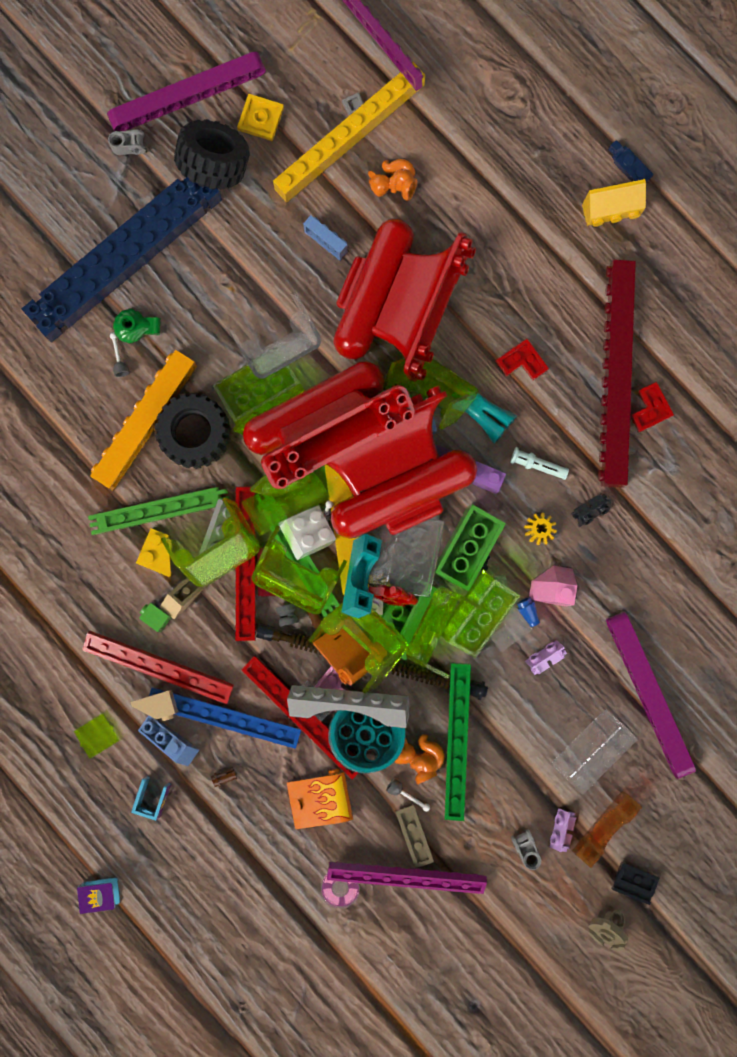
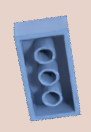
[303,215,348,261]

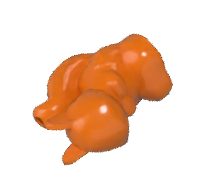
[368,159,417,201]
[395,734,445,785]

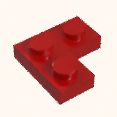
[496,339,549,381]
[630,382,674,433]

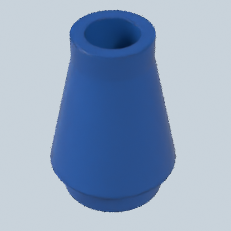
[516,597,540,627]

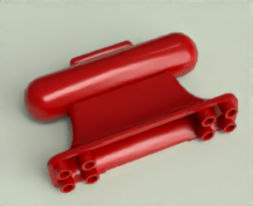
[333,218,476,382]
[243,361,415,489]
[326,385,478,539]

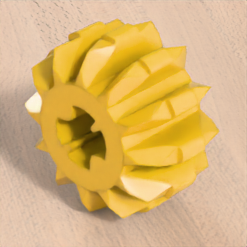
[524,513,557,545]

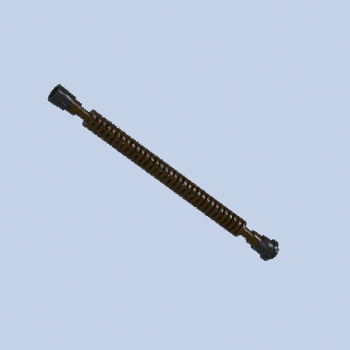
[256,623,488,700]

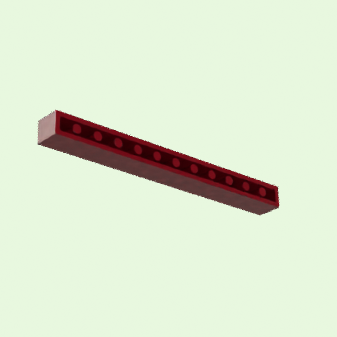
[598,260,636,488]

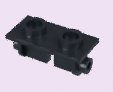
[571,494,611,527]

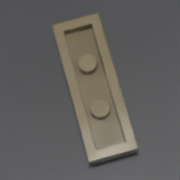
[395,804,434,869]

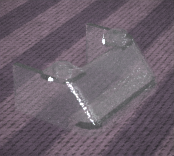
[228,292,321,378]

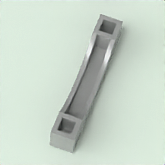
[287,685,410,728]

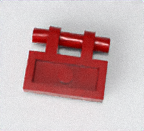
[369,584,418,606]

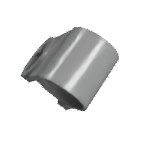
[108,130,146,155]
[510,829,541,870]

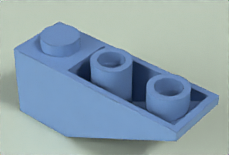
[138,715,199,766]

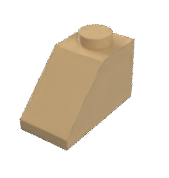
[160,575,205,619]
[130,690,178,721]

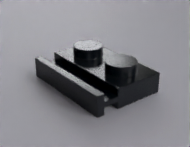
[611,861,660,905]

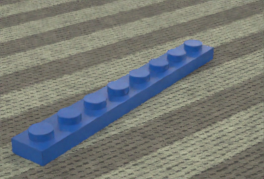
[149,687,301,749]

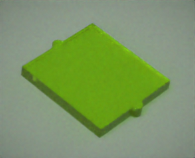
[74,713,120,759]

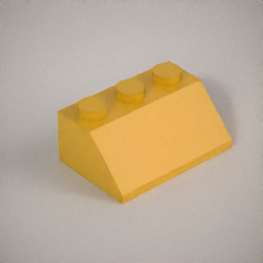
[582,179,646,227]

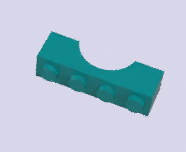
[341,534,382,618]

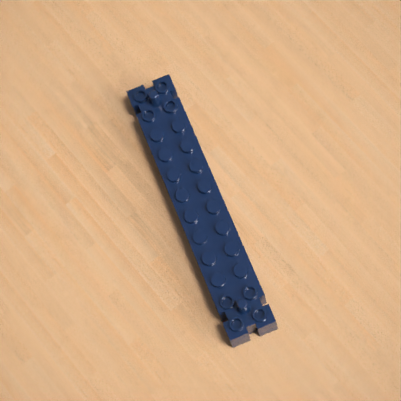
[21,177,222,343]

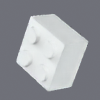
[280,505,336,560]

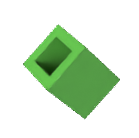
[139,603,172,632]

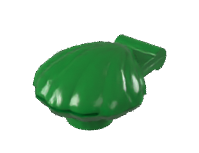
[113,308,161,344]

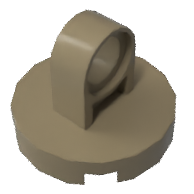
[588,910,628,951]

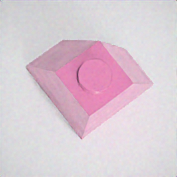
[529,566,577,606]

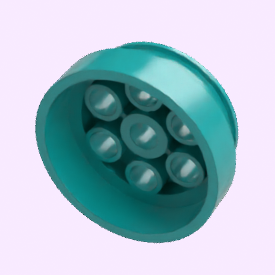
[328,710,405,773]

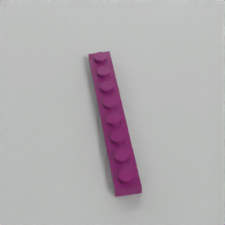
[342,0,423,91]
[327,861,487,894]

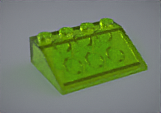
[212,347,304,435]

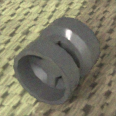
[276,604,299,627]

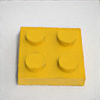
[237,94,284,141]

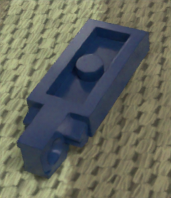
[608,141,654,183]

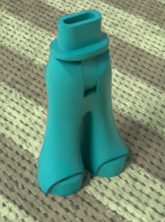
[452,385,517,444]

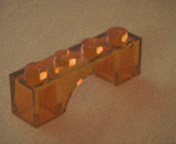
[572,791,642,868]

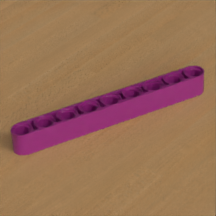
[107,52,266,132]
[606,612,696,780]

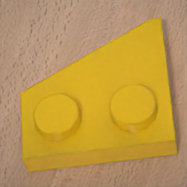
[136,528,172,578]

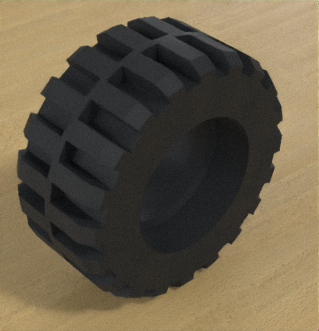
[174,119,250,190]
[155,393,231,469]

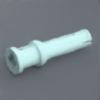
[510,447,569,480]

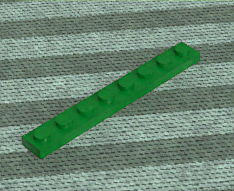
[444,662,471,821]

